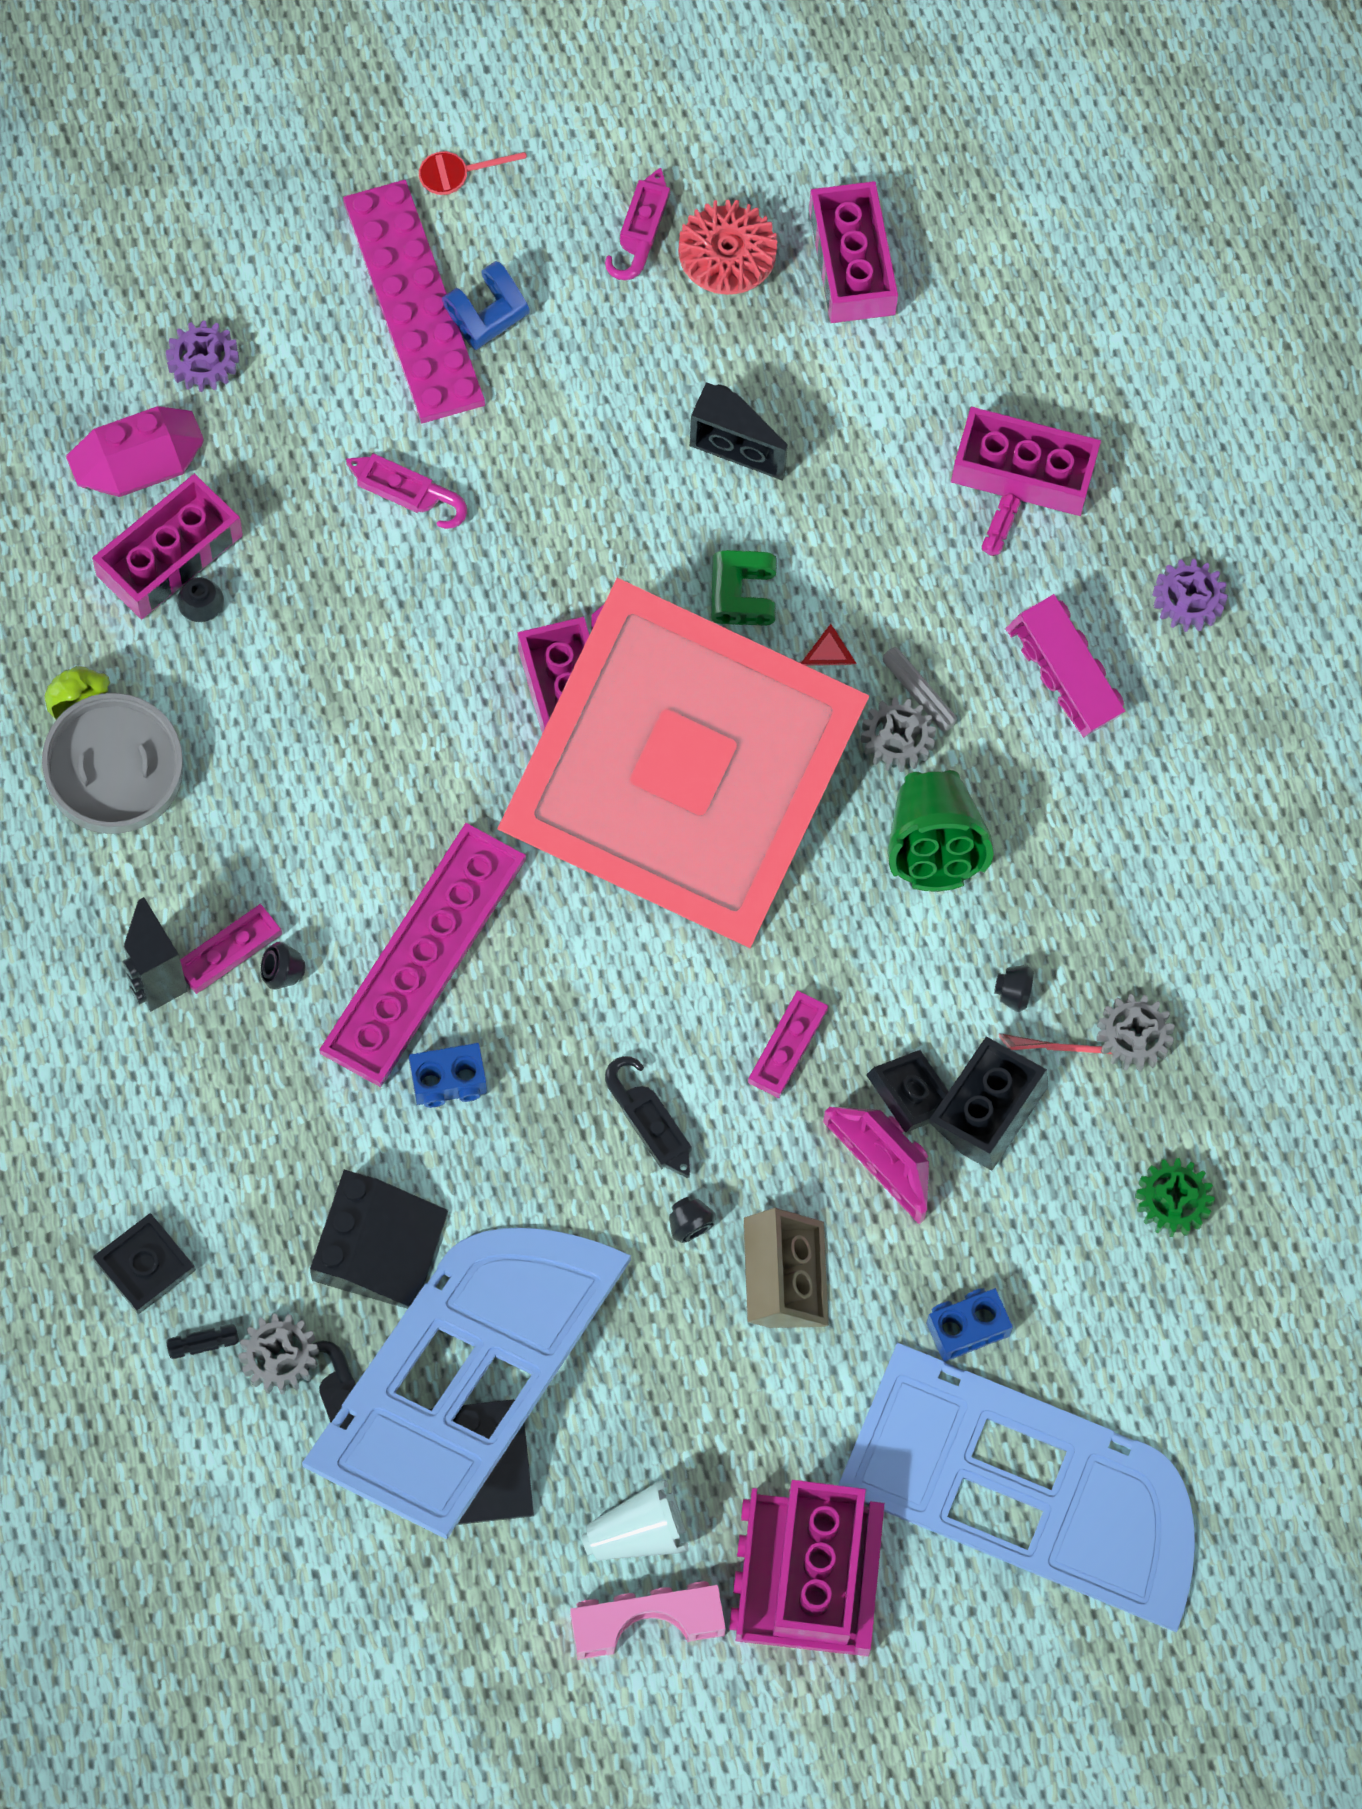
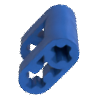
[442,261,530,350]

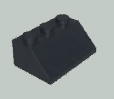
[122,897,188,1012]
[929,1036,1048,1171]

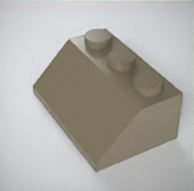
[744,1208,829,1328]

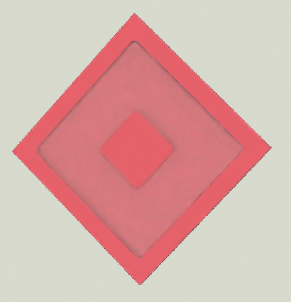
[497,578,869,948]

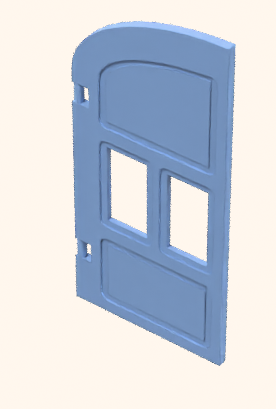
[302,1228,631,1539]
[838,1342,1195,1632]

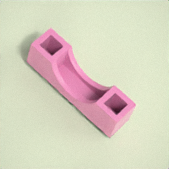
[570,1581,726,1660]

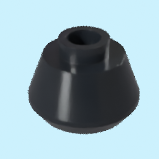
[177,577,224,622]
[261,942,306,990]
[994,965,1034,1012]
[669,1197,716,1243]

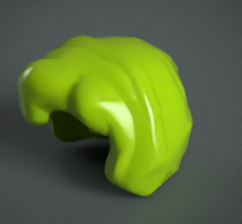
[44,666,110,720]

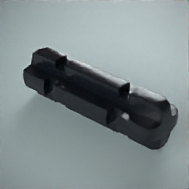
[166,1324,239,1359]

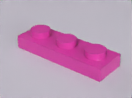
[180,904,282,994]
[748,990,828,1098]

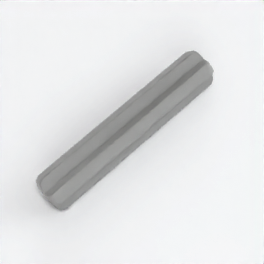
[883,647,957,731]

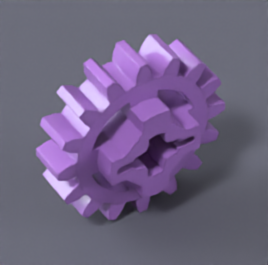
[166,321,239,392]
[1152,559,1228,632]

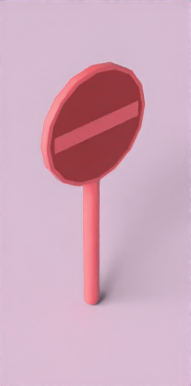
[419,151,527,195]

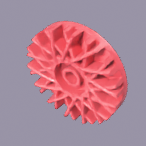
[678,200,777,295]

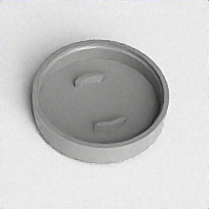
[42,693,183,834]

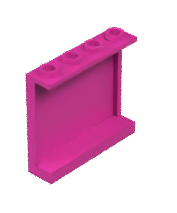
[729,1488,885,1657]

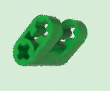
[711,550,777,626]

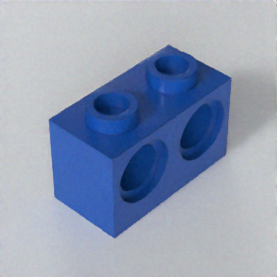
[409,1043,487,1108]
[926,1288,1013,1362]

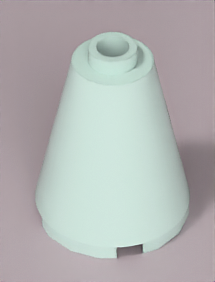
[581,1480,688,1560]

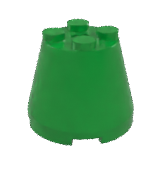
[887,770,994,892]

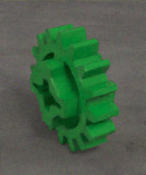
[1135,1158,1215,1237]

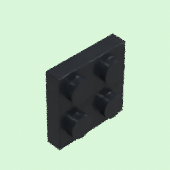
[866,1050,948,1133]
[93,1213,196,1314]

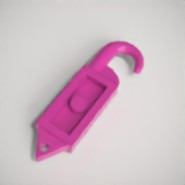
[605,168,670,281]
[346,453,467,529]

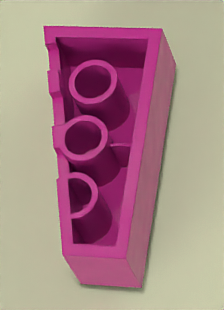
[1005,594,1125,738]

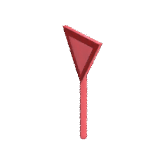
[799,623,857,666]
[999,1033,1112,1054]

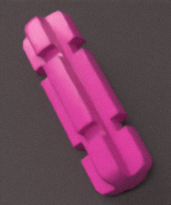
[982,494,1021,556]

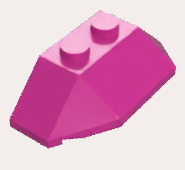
[66,406,204,497]
[823,1107,929,1224]

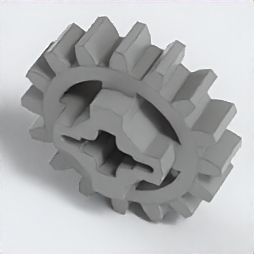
[861,697,936,772]
[1096,994,1174,1071]
[238,1314,319,1394]

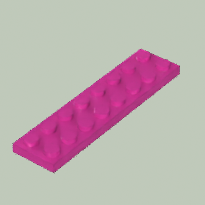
[343,179,485,424]
[319,823,526,1088]

